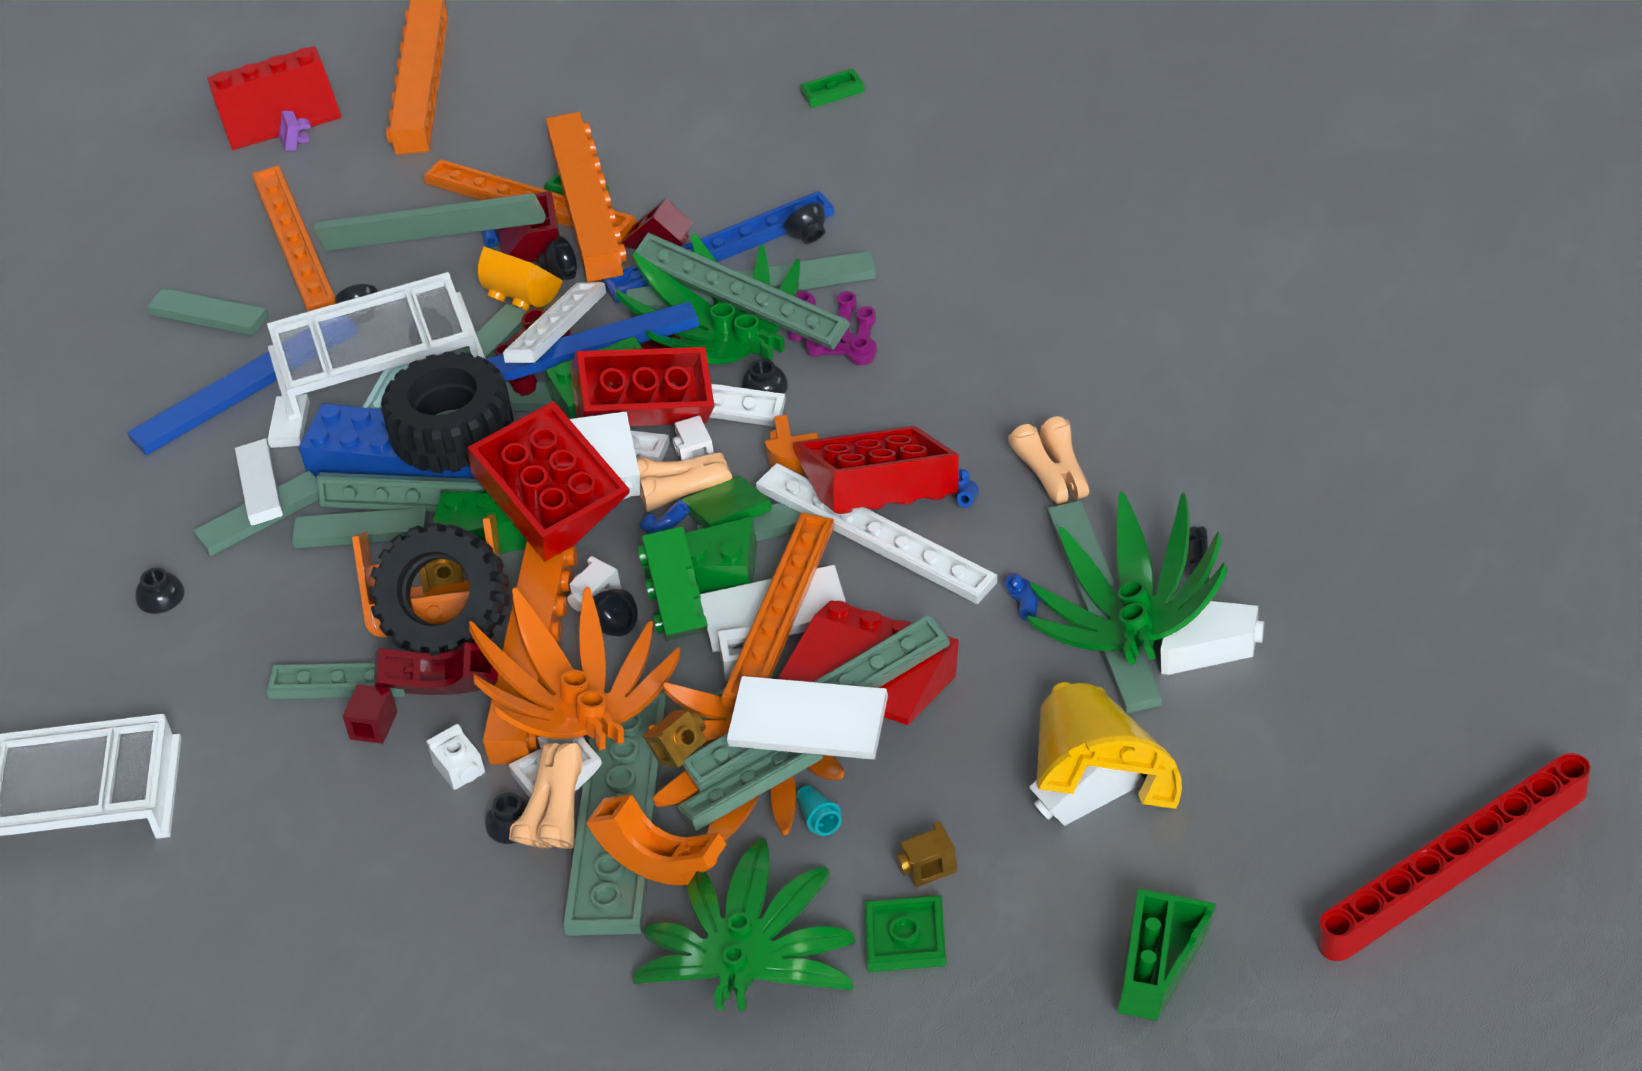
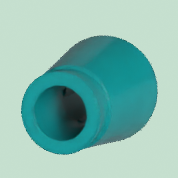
[796,785,842,836]

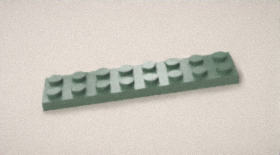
[563,693,668,936]

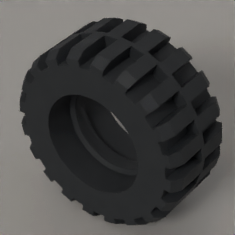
[381,352,514,473]
[369,523,510,656]

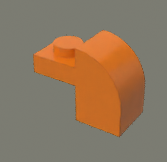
[765,414,818,478]

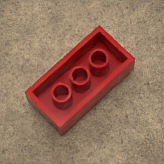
[570,347,715,426]

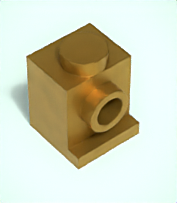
[419,559,466,593]
[643,710,707,768]
[895,821,958,888]

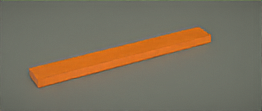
[423,159,636,240]
[251,166,335,312]
[721,513,834,708]

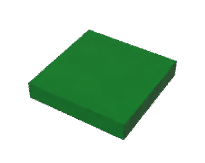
[681,476,772,528]
[864,895,947,972]

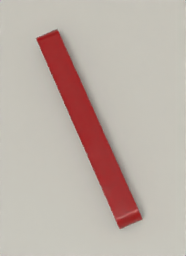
[1318,753,1591,961]

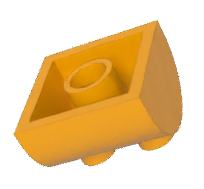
[478,247,563,311]

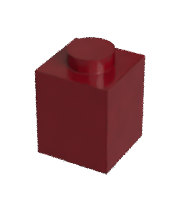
[342,684,398,744]

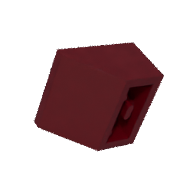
[498,191,560,262]

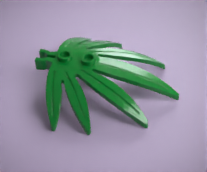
[615,233,800,364]
[1027,492,1227,665]
[632,838,855,1011]

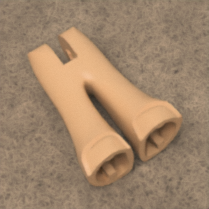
[1008,416,1089,505]
[636,452,733,513]
[509,743,583,849]

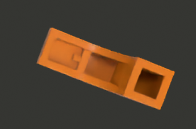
[586,794,726,886]

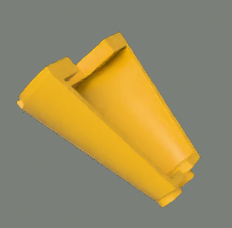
[1037,682,1182,809]

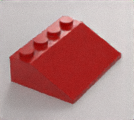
[206,46,342,151]
[468,401,630,562]
[793,426,959,514]
[778,600,959,725]

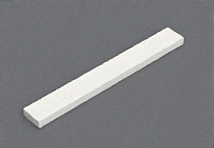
[756,463,997,604]

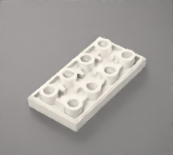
[700,565,846,652]
[727,676,888,760]

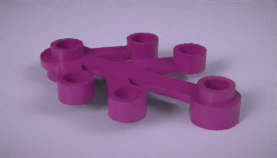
[787,291,877,365]

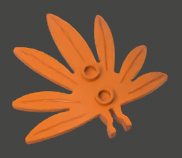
[469,587,680,751]
[649,682,844,841]

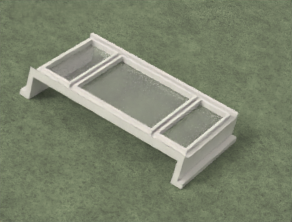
[267,272,485,421]
[0,714,181,839]

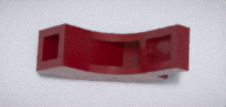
[374,642,499,695]

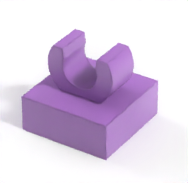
[278,111,311,151]

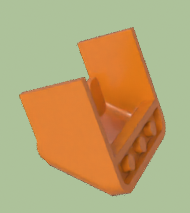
[352,514,503,637]

